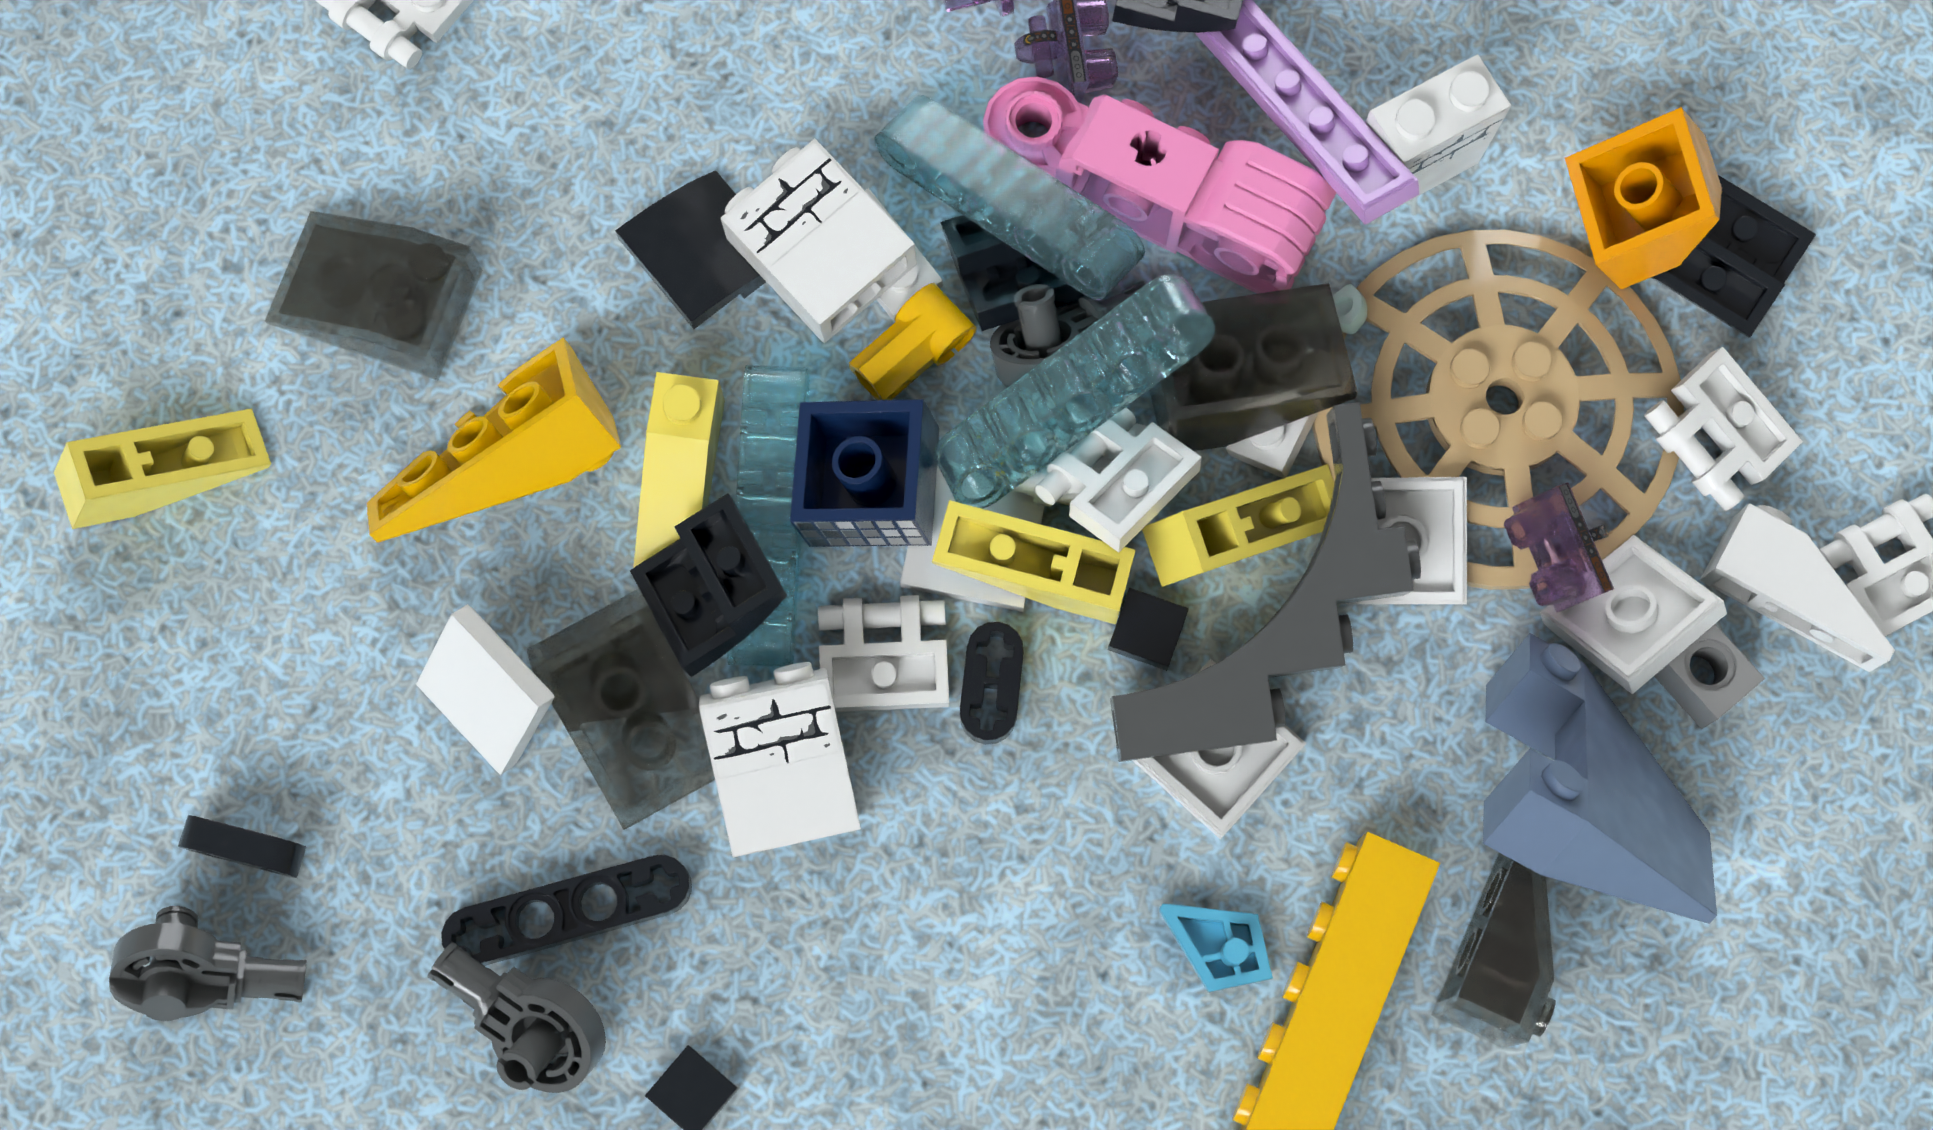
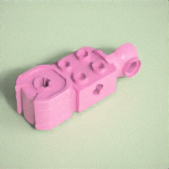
[983,76,1336,298]

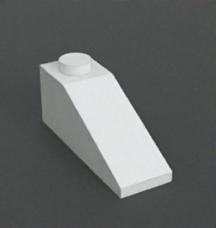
[1699,503,1895,672]

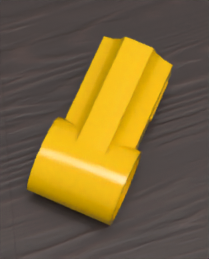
[849,283,977,400]

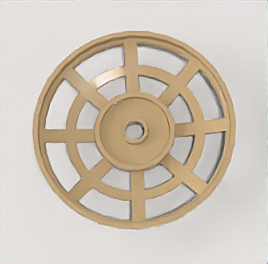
[1312,229,1684,590]

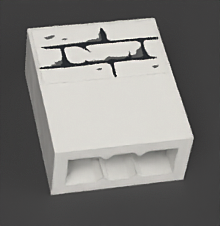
[1365,54,1511,214]
[720,138,917,344]
[699,662,861,858]

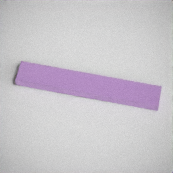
[1195,0,1419,225]

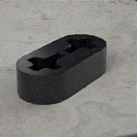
[960,622,1024,745]
[178,815,306,878]

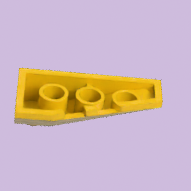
[367,337,621,543]

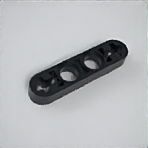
[441,855,692,966]

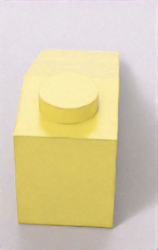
[633,372,725,568]
[54,408,271,529]
[1142,464,1334,587]
[932,500,1136,625]

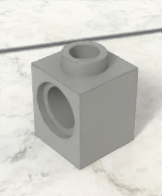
[1654,624,1765,729]

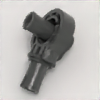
[990,281,1160,399]
[109,906,307,1021]
[427,942,606,1093]

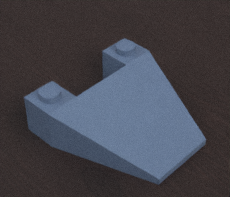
[1483,633,1717,924]

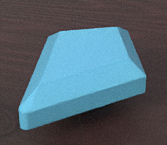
[1159,904,1273,993]

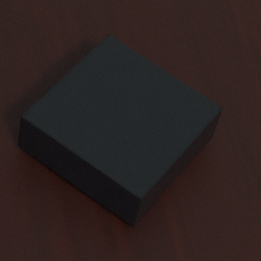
[1108,588,1189,671]
[645,1045,739,1130]

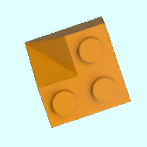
[1565,107,1722,289]

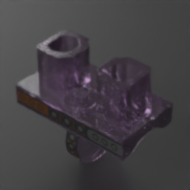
[1014,0,1118,103]
[1504,483,1614,613]

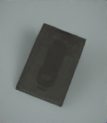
[265,211,483,381]
[1140,283,1358,451]
[526,589,715,830]
[1431,852,1556,1048]

